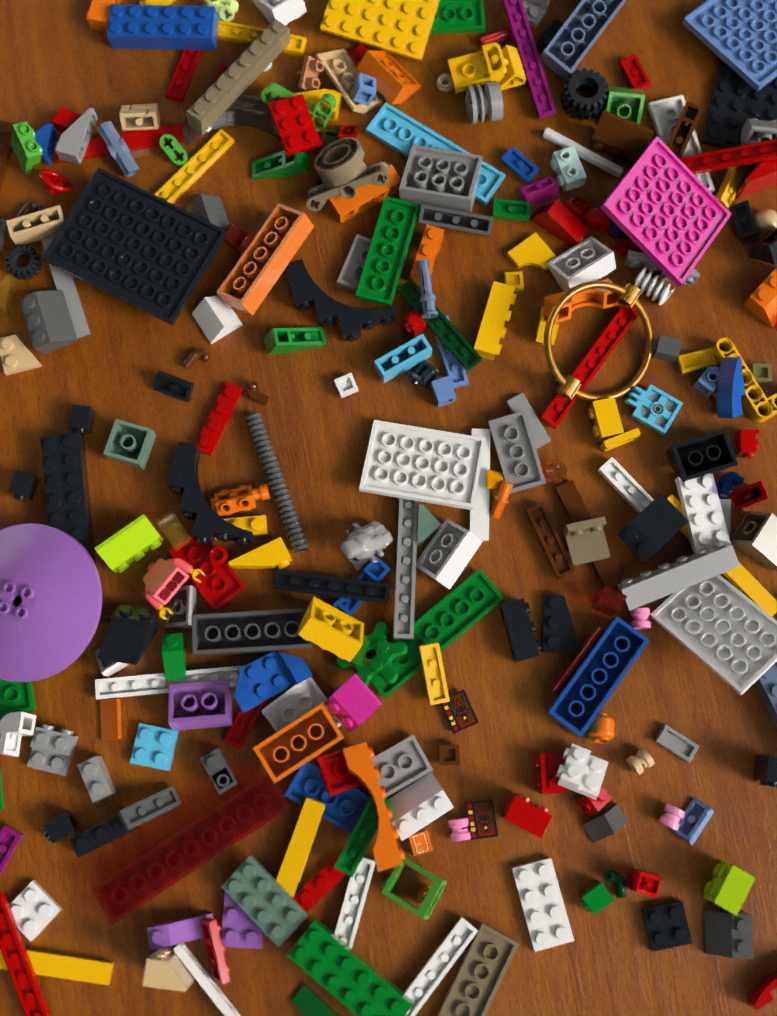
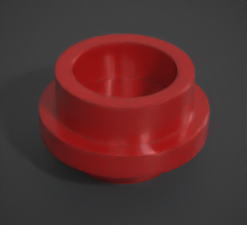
[208,546,228,565]

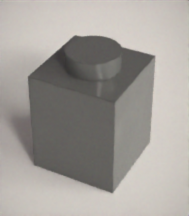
[652,334,682,363]

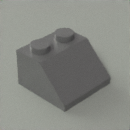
[704,910,753,959]

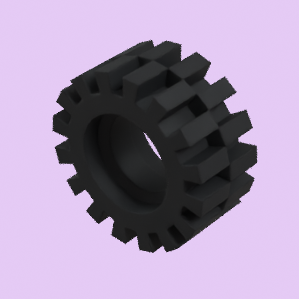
[5,244,42,281]

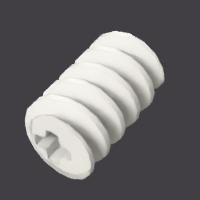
[634,266,676,306]

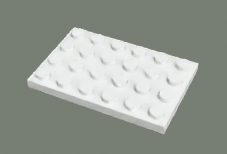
[359,420,486,510]
[650,575,777,695]

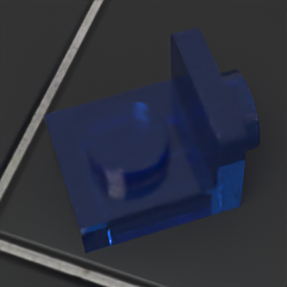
[717,472,744,499]

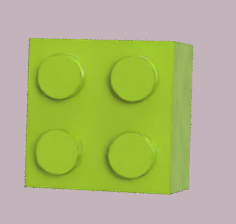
[703,861,755,916]

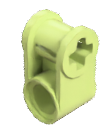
[204,0,239,22]

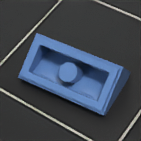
[672,798,714,845]

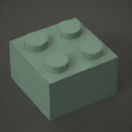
[103,419,157,470]

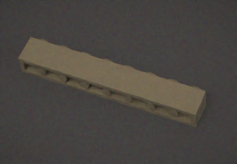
[186,19,290,135]

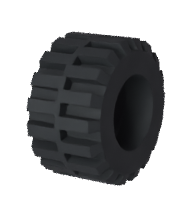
[561,68,609,120]

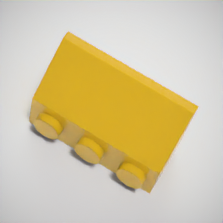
[298,596,364,662]

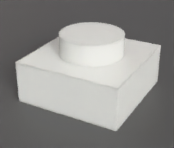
[334,373,359,398]

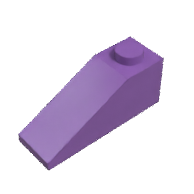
[147,913,214,950]

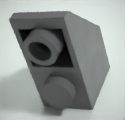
[200,748,238,795]

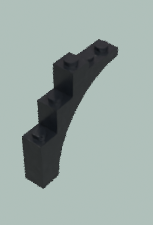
[285,259,395,342]
[167,442,254,546]

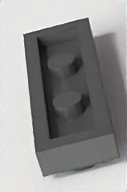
[117,786,182,832]

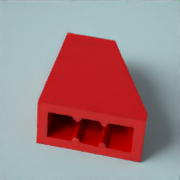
[531,199,588,245]

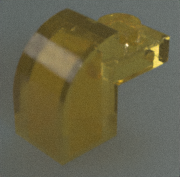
[156,509,192,551]

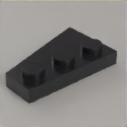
[542,594,581,655]

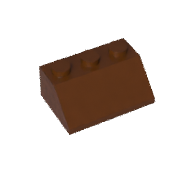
[589,110,654,166]

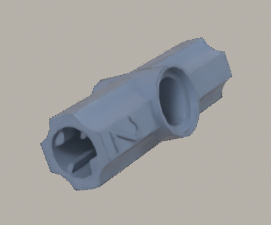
[97,121,140,177]

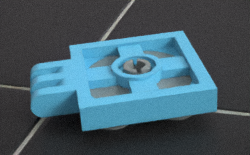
[625,384,683,436]

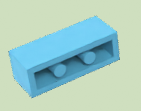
[374,334,432,383]

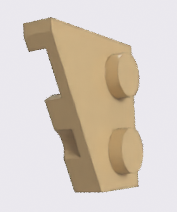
[0,335,42,375]

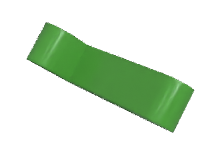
[261,83,336,132]

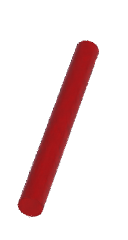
[552,626,605,694]

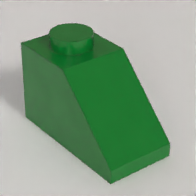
[162,633,187,681]

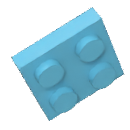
[130,723,179,771]

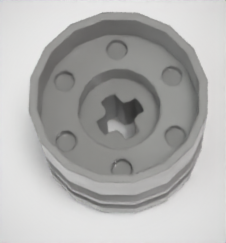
[465,81,503,125]

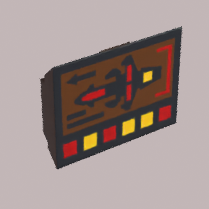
[440,690,479,734]
[465,799,498,840]

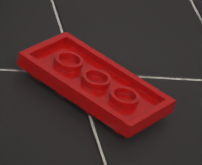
[169,534,246,612]

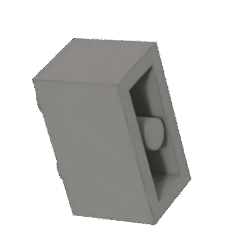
[77,756,117,803]

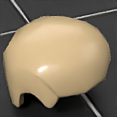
[753,208,777,238]

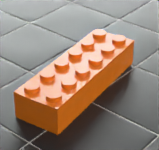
[216,203,314,316]

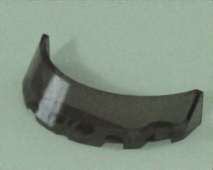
[183,94,281,146]

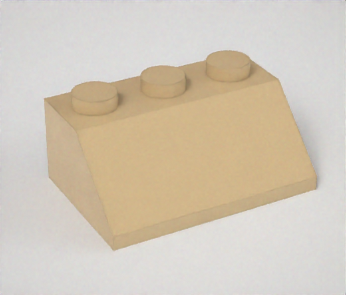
[142,946,196,992]

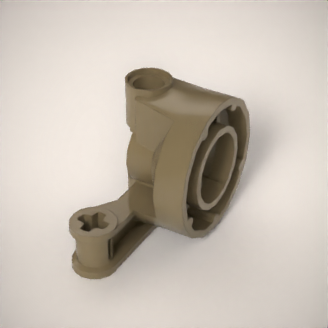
[306,137,390,211]

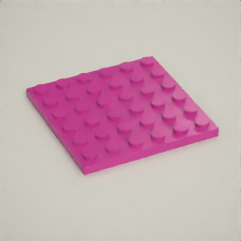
[600,136,731,287]

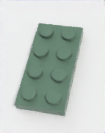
[221,855,309,947]

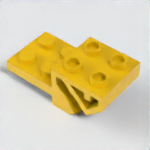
[448,42,526,93]

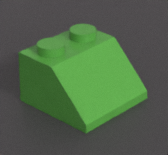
[604,87,645,125]

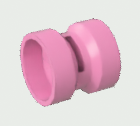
[630,608,651,629]
[658,803,686,831]
[448,818,471,842]

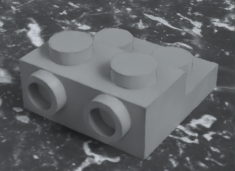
[27,724,79,776]

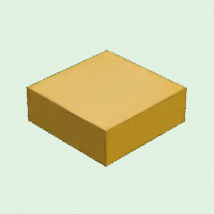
[504,271,524,291]

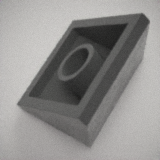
[186,193,231,231]

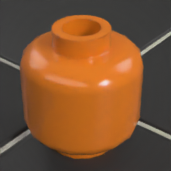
[588,712,614,744]

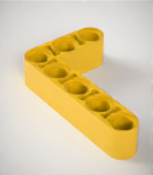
[713,338,777,423]

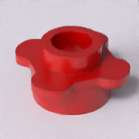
[617,237,636,256]

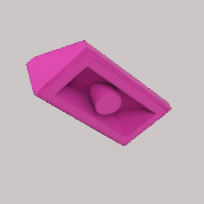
[519,176,560,207]

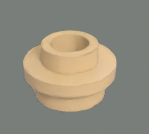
[436,74,454,92]

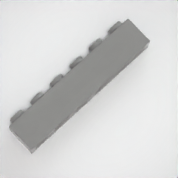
[617,541,740,611]

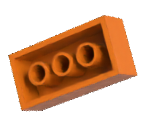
[253,703,345,783]

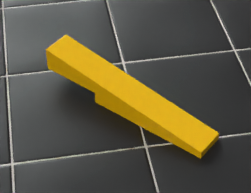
[276,797,326,898]

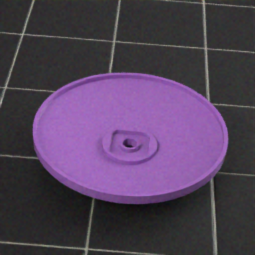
[0,523,102,682]

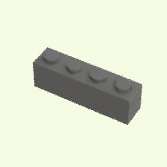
[418,204,494,237]

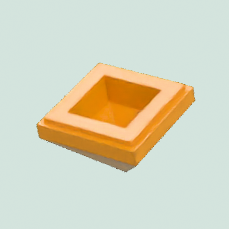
[486,469,503,491]

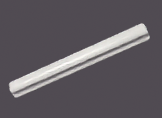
[543,128,623,178]

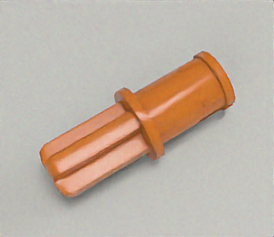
[489,480,513,519]

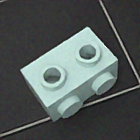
[550,146,587,192]

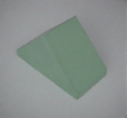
[417,504,441,546]

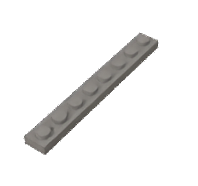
[394,498,419,640]

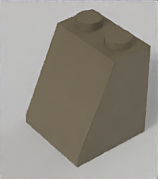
[730,511,777,571]

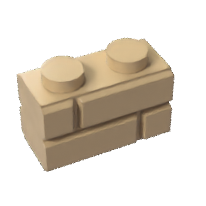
[119,104,160,131]

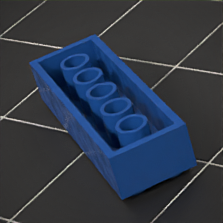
[107,4,219,51]
[545,616,649,738]

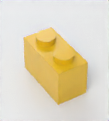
[588,397,624,442]

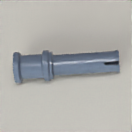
[417,260,438,318]

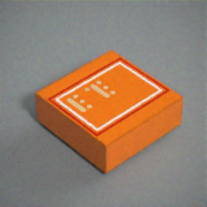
[409,830,433,856]

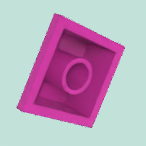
[324,674,382,733]

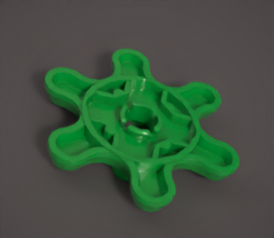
[336,622,408,687]

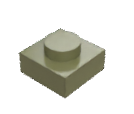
[750,363,772,384]

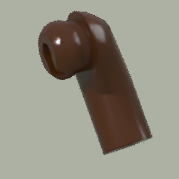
[16,202,42,217]
[182,349,210,369]
[246,380,269,405]

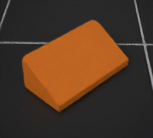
[100,698,122,741]

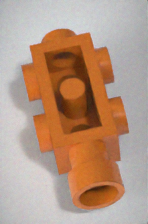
[211,484,270,516]

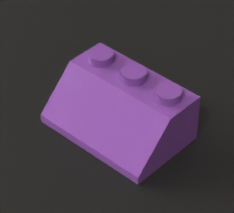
[168,680,233,731]

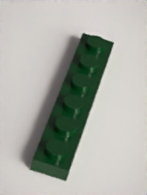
[397,278,483,373]

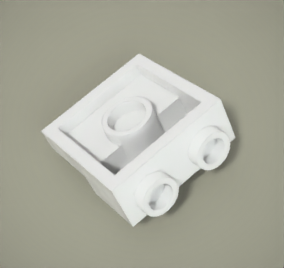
[556,744,608,800]

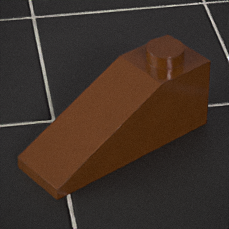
[667,101,704,158]

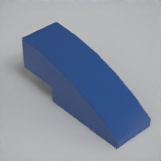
[717,357,745,418]

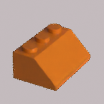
[356,51,421,104]
[743,267,777,329]

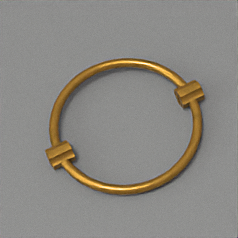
[544,281,653,401]

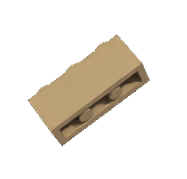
[6,205,66,245]

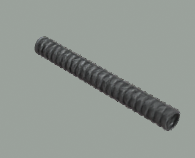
[245,413,309,553]

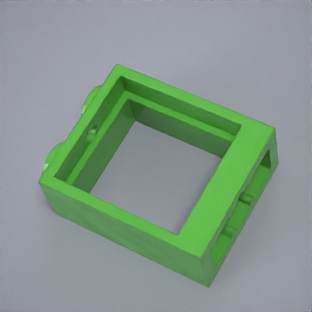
[381,857,447,920]

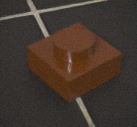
[439,744,460,766]

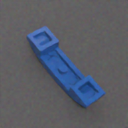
[332,556,391,616]

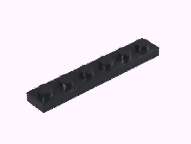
[273,569,392,605]

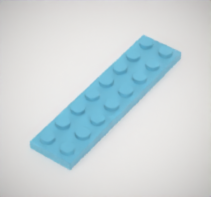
[366,102,505,206]

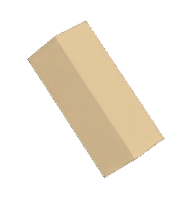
[316,49,381,114]

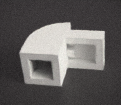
[0,712,36,757]

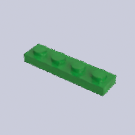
[334,796,391,878]

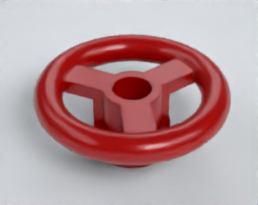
[38,170,74,195]

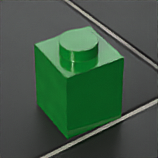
[579,881,614,915]

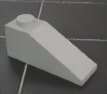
[55,107,98,165]

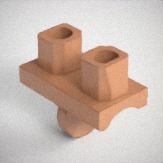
[296,56,324,91]

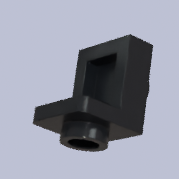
[406,360,440,389]

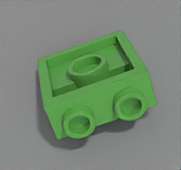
[10,121,43,175]

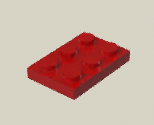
[268,94,322,157]

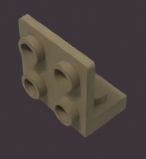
[563,516,610,566]

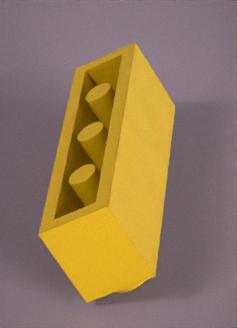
[474,281,517,361]

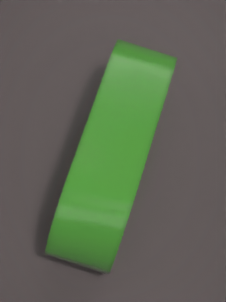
[160,134,189,167]

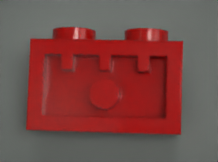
[534,752,565,794]

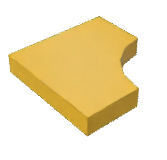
[507,232,556,272]

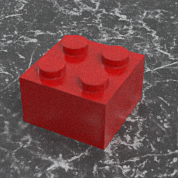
[501,793,552,839]

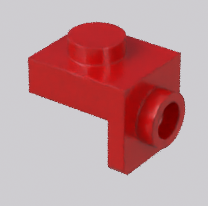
[576,785,612,817]

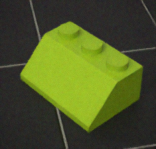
[94,514,164,573]

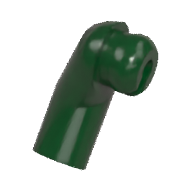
[604,869,626,898]

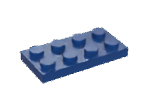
[284,762,370,834]

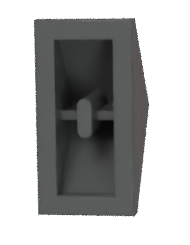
[583,804,628,842]

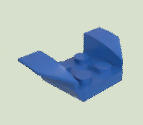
[234,651,313,713]

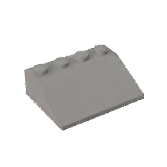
[399,145,483,213]

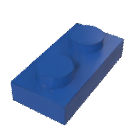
[500,147,540,184]

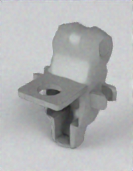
[340,521,394,570]

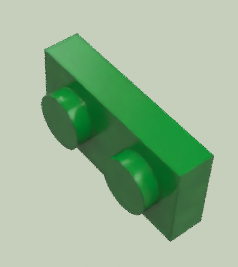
[492,198,530,222]

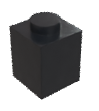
[68,405,96,435]
[8,471,39,502]
[43,811,79,844]

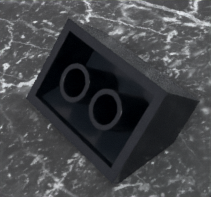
[666,429,738,482]

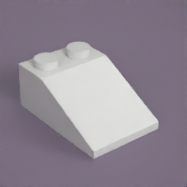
[252,0,307,25]

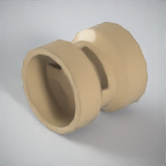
[626,747,655,776]

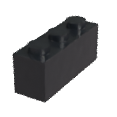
[499,598,541,663]
[70,816,140,858]

